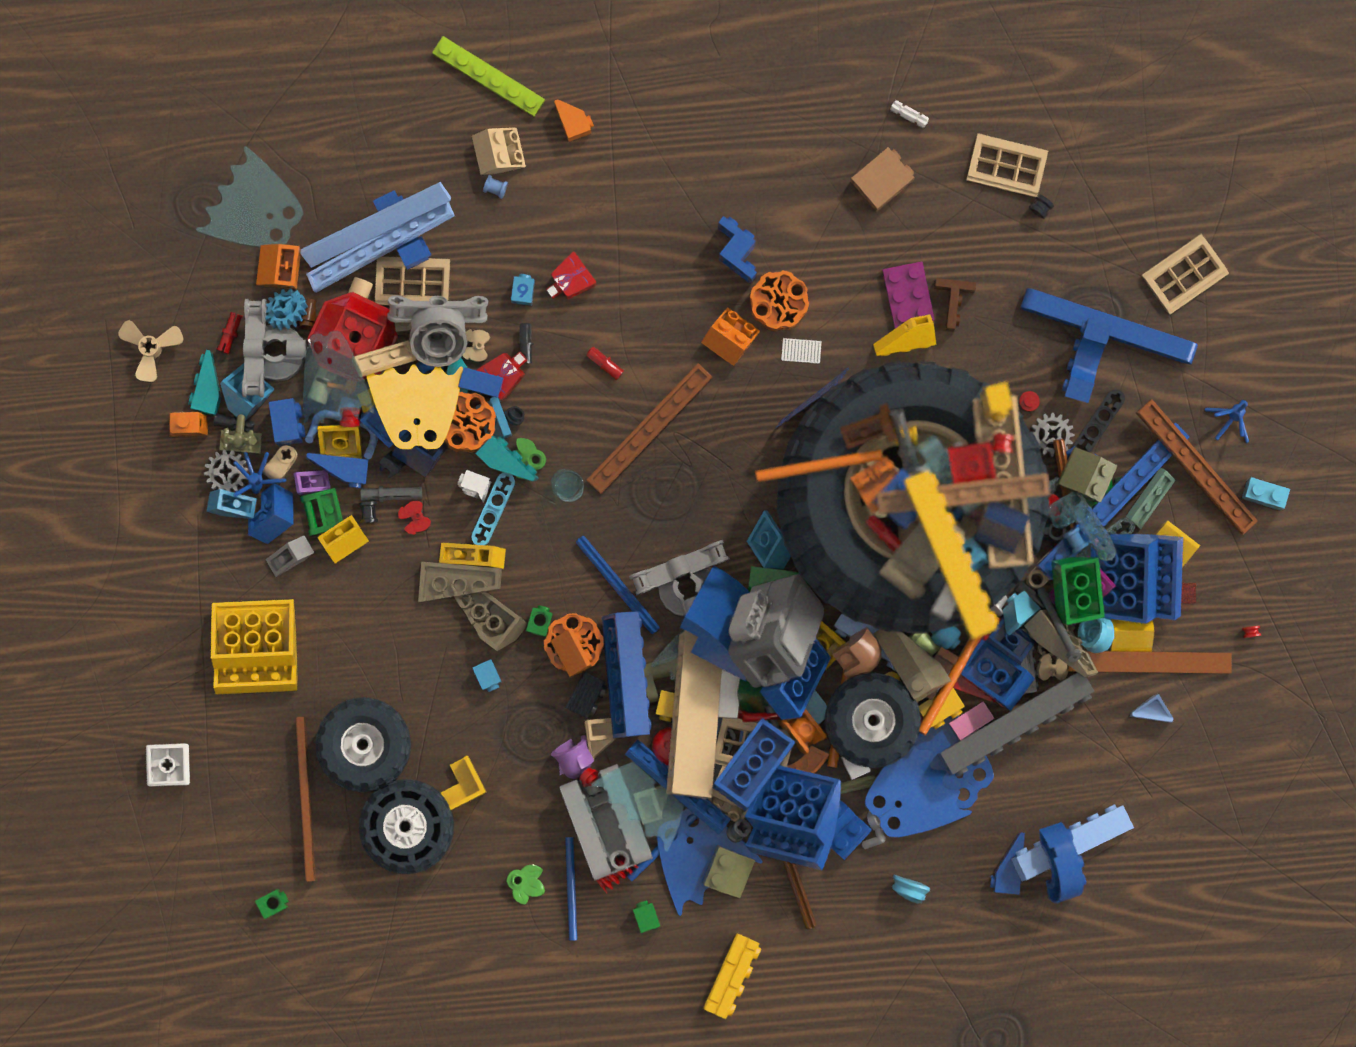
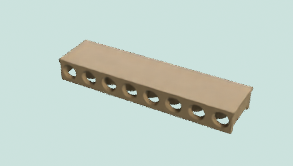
[972,396,1033,569]
[666,630,722,799]

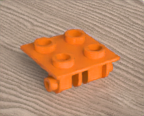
[850,456,897,514]

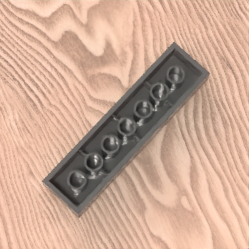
[937,672,1095,776]

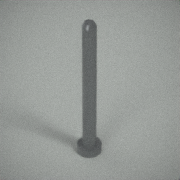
[1037,587,1082,662]

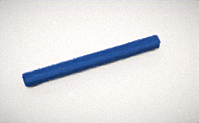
[576,536,660,634]

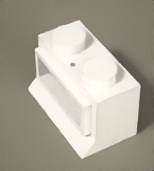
[457,470,491,504]

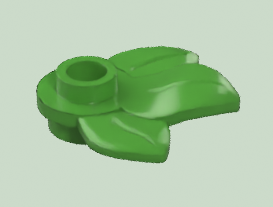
[515,438,546,479]
[506,865,545,905]

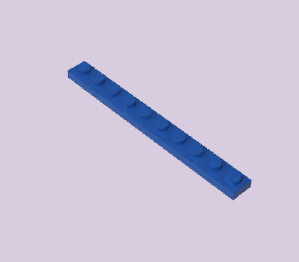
[1036,423,1189,580]

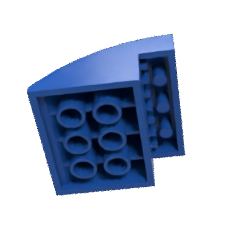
[1091,534,1183,624]
[680,565,750,681]
[745,765,841,870]

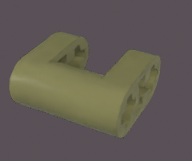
[644,655,678,704]

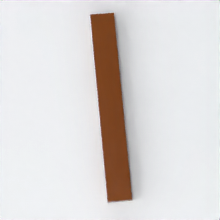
[586,363,713,494]
[1136,399,1258,535]
[1068,651,1232,674]
[296,717,316,882]

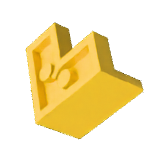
[441,756,487,810]

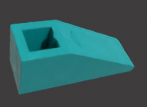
[188,350,222,416]
[475,436,539,481]

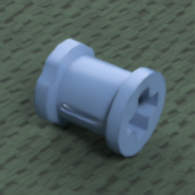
[483,175,508,199]
[1063,527,1089,554]

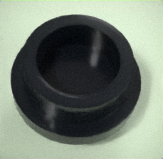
[505,406,525,426]

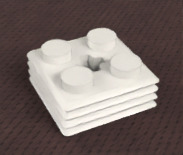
[146,744,190,786]

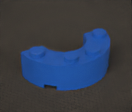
[373,190,431,270]
[1062,318,1112,403]
[1039,822,1086,903]

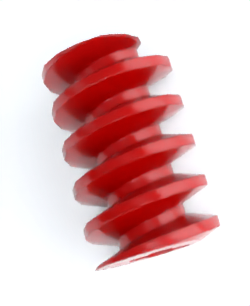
[596,855,639,894]

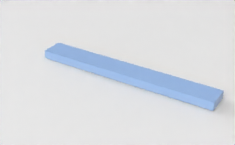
[300,182,451,268]
[306,202,455,293]

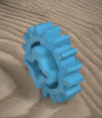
[266,288,308,330]

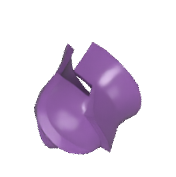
[551,735,594,779]

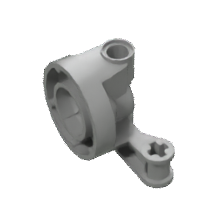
[387,295,488,367]
[242,299,306,397]
[629,540,730,617]

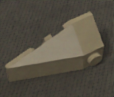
[454,591,528,651]
[1024,608,1098,677]
[873,630,951,702]

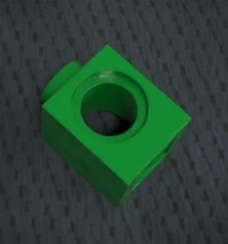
[526,605,553,637]
[255,889,289,919]
[633,900,660,933]

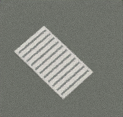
[781,338,821,363]

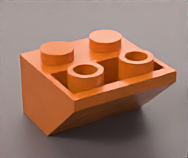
[256,244,301,290]
[701,308,760,366]
[550,628,593,677]

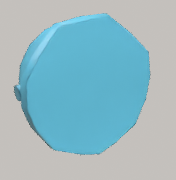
[1078,618,1114,654]
[892,874,930,904]

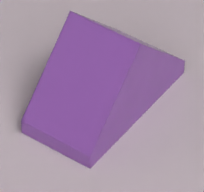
[294,470,331,496]

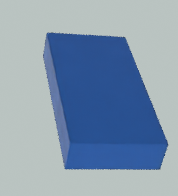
[458,367,504,398]

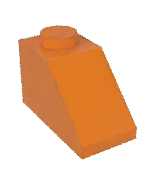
[554,100,594,142]

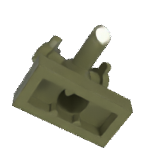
[219,414,263,454]

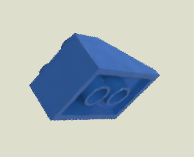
[961,639,1035,711]

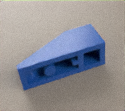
[306,453,368,488]
[990,833,1025,895]

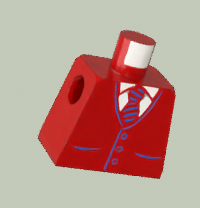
[546,252,597,299]
[476,351,527,400]

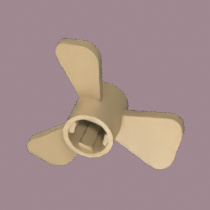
[119,320,183,382]

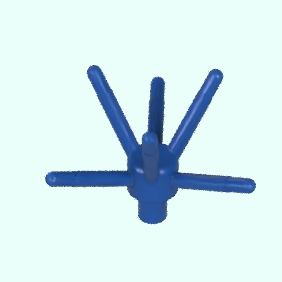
[1205,400,1249,443]
[233,452,286,497]

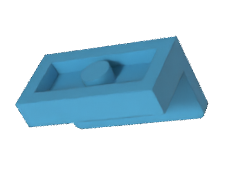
[476,397,512,439]

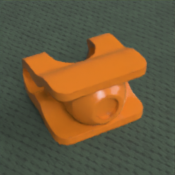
[777,708,827,755]

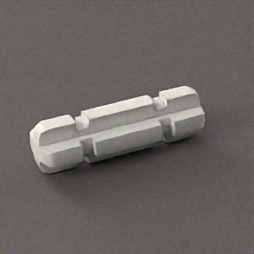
[891,101,929,128]

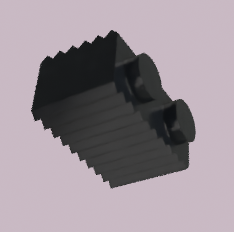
[565,671,607,719]

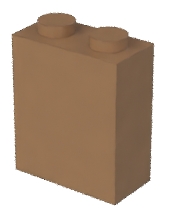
[850,147,914,212]

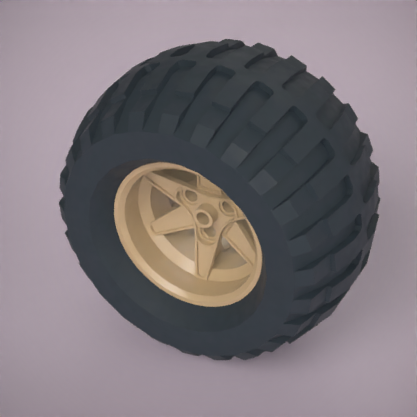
[777,361,1049,633]

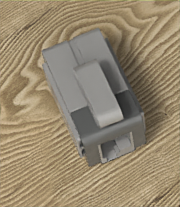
[729,574,824,688]

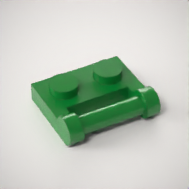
[300,488,343,536]

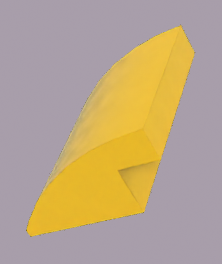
[211,599,297,694]

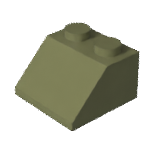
[1057,447,1117,503]
[702,845,755,898]

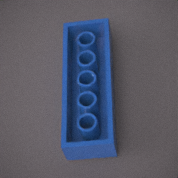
[602,611,651,738]

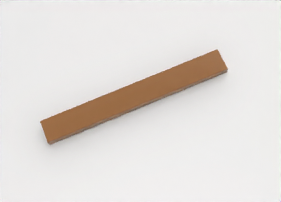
[877,474,1050,514]

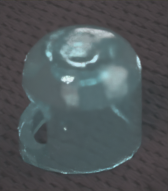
[551,469,584,502]

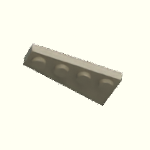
[418,562,502,602]

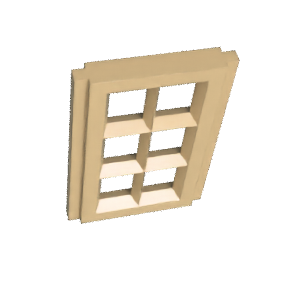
[966,134,1048,198]
[1142,234,1229,315]
[375,257,450,306]
[714,718,793,767]

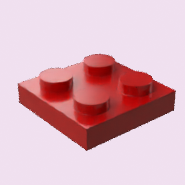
[947,441,996,484]

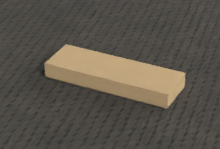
[352,340,416,377]

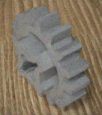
[1031,413,1075,457]
[204,450,249,492]

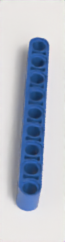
[1020,288,1198,365]

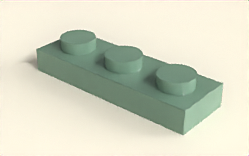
[1126,468,1175,529]

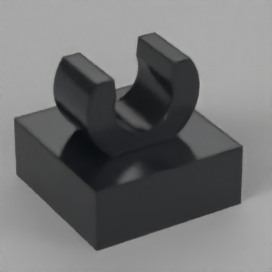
[379,450,406,478]

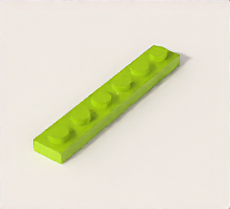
[432,36,545,118]

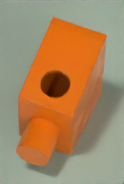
[169,412,208,437]

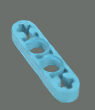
[472,473,515,545]

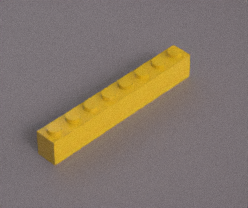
[903,471,998,639]

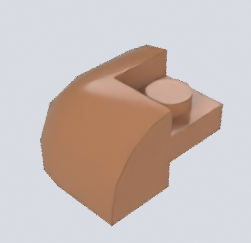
[832,627,882,679]

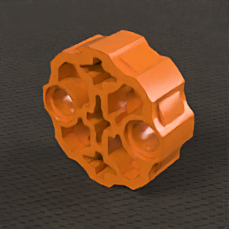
[750,270,809,332]
[444,392,496,453]
[544,613,604,674]

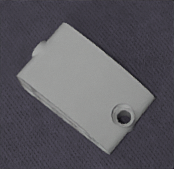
[559,764,653,880]

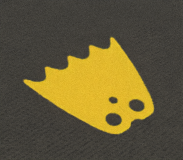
[366,364,463,449]

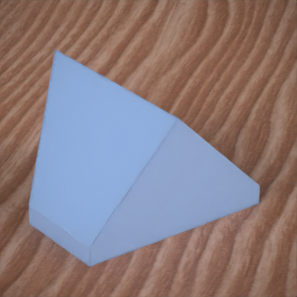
[1130,694,1173,723]

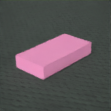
[949,701,995,741]

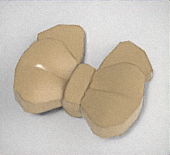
[462,329,490,362]
[1037,653,1068,681]

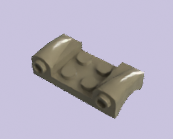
[879,522,966,600]

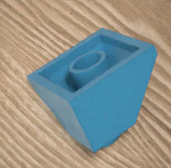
[220,363,274,421]
[747,510,791,569]

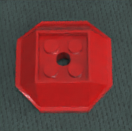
[307,292,398,383]

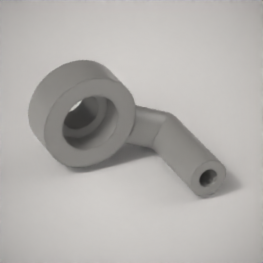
[862,811,885,849]

